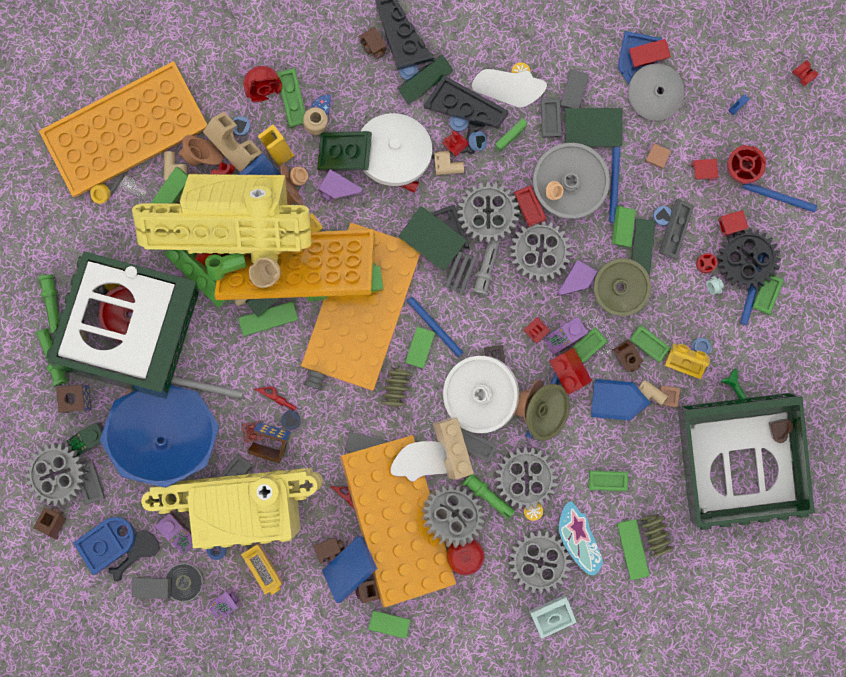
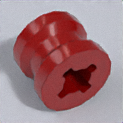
[696,253,717,274]

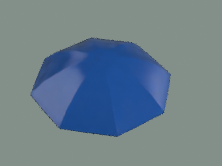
[100,385,219,488]

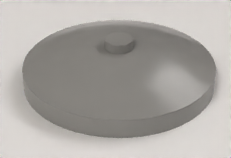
[533,143,610,219]

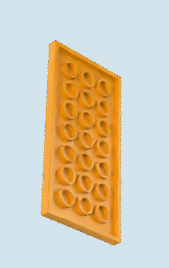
[39,61,207,198]
[301,223,420,391]
[214,229,375,300]
[340,435,456,607]

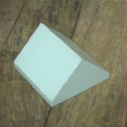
[529,595,577,639]

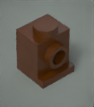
[358,26,387,59]
[612,339,643,372]
[33,507,66,540]
[313,537,345,564]
[355,579,380,603]

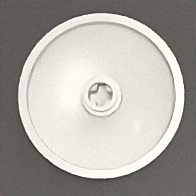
[361,113,432,186]
[443,356,520,433]

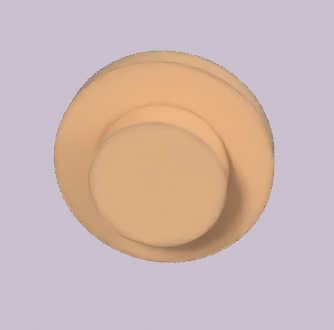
[290,167,308,186]
[546,181,563,200]

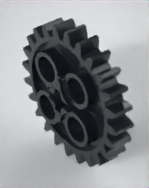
[717,228,781,290]

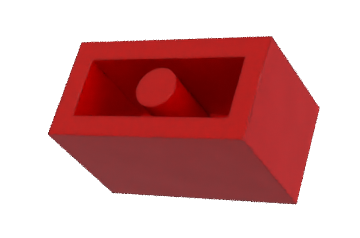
[549,347,592,395]

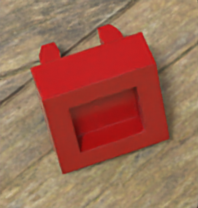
[442,130,469,157]
[210,162,235,175]
[523,317,550,344]

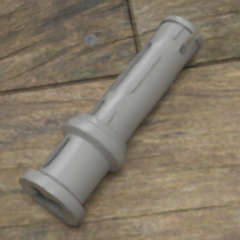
[471,239,500,296]

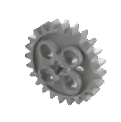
[457,181,519,244]
[510,221,572,282]
[25,443,87,506]
[495,447,558,510]
[422,485,484,548]
[508,530,572,594]

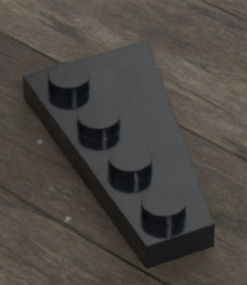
[375,0,434,70]
[424,75,509,129]

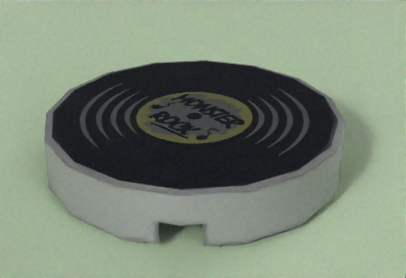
[165,563,204,602]

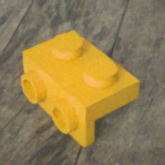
[665,343,710,379]

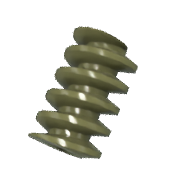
[381,367,412,409]
[640,514,673,557]

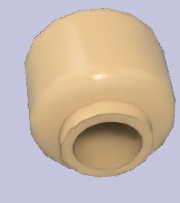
[303,107,328,135]

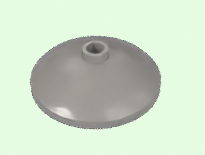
[628,63,684,121]

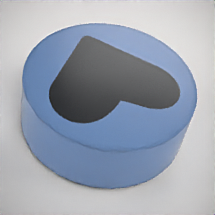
[233,116,251,136]
[469,131,487,151]
[653,206,672,226]

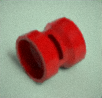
[792,60,819,87]

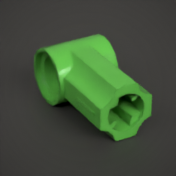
[205,253,246,281]

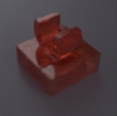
[242,421,264,443]

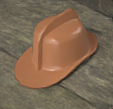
[179,135,223,166]
[280,164,303,205]
[514,380,544,422]

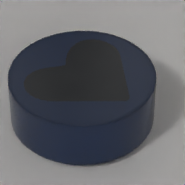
[281,411,301,430]

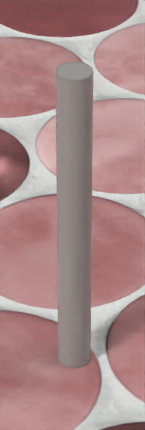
[171,377,243,399]

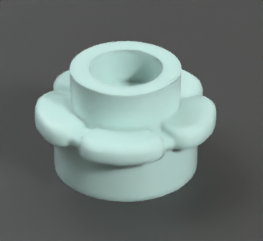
[706,276,724,295]

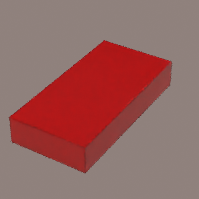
[628,39,671,68]
[513,185,546,227]

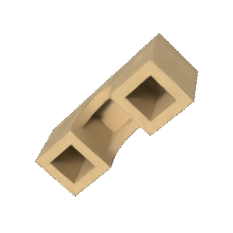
[203,112,262,172]
[433,418,474,480]

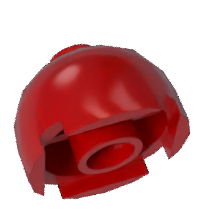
[243,66,282,102]
[727,145,766,184]
[446,538,485,576]

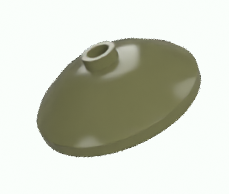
[593,258,651,316]
[526,383,570,441]

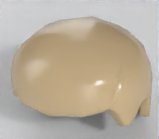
[249,257,281,288]

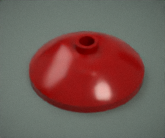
[99,285,135,342]

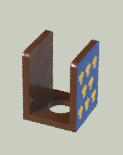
[56,385,91,413]
[248,422,291,463]

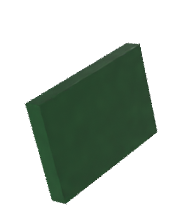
[565,108,623,146]
[317,131,372,171]
[398,206,467,271]

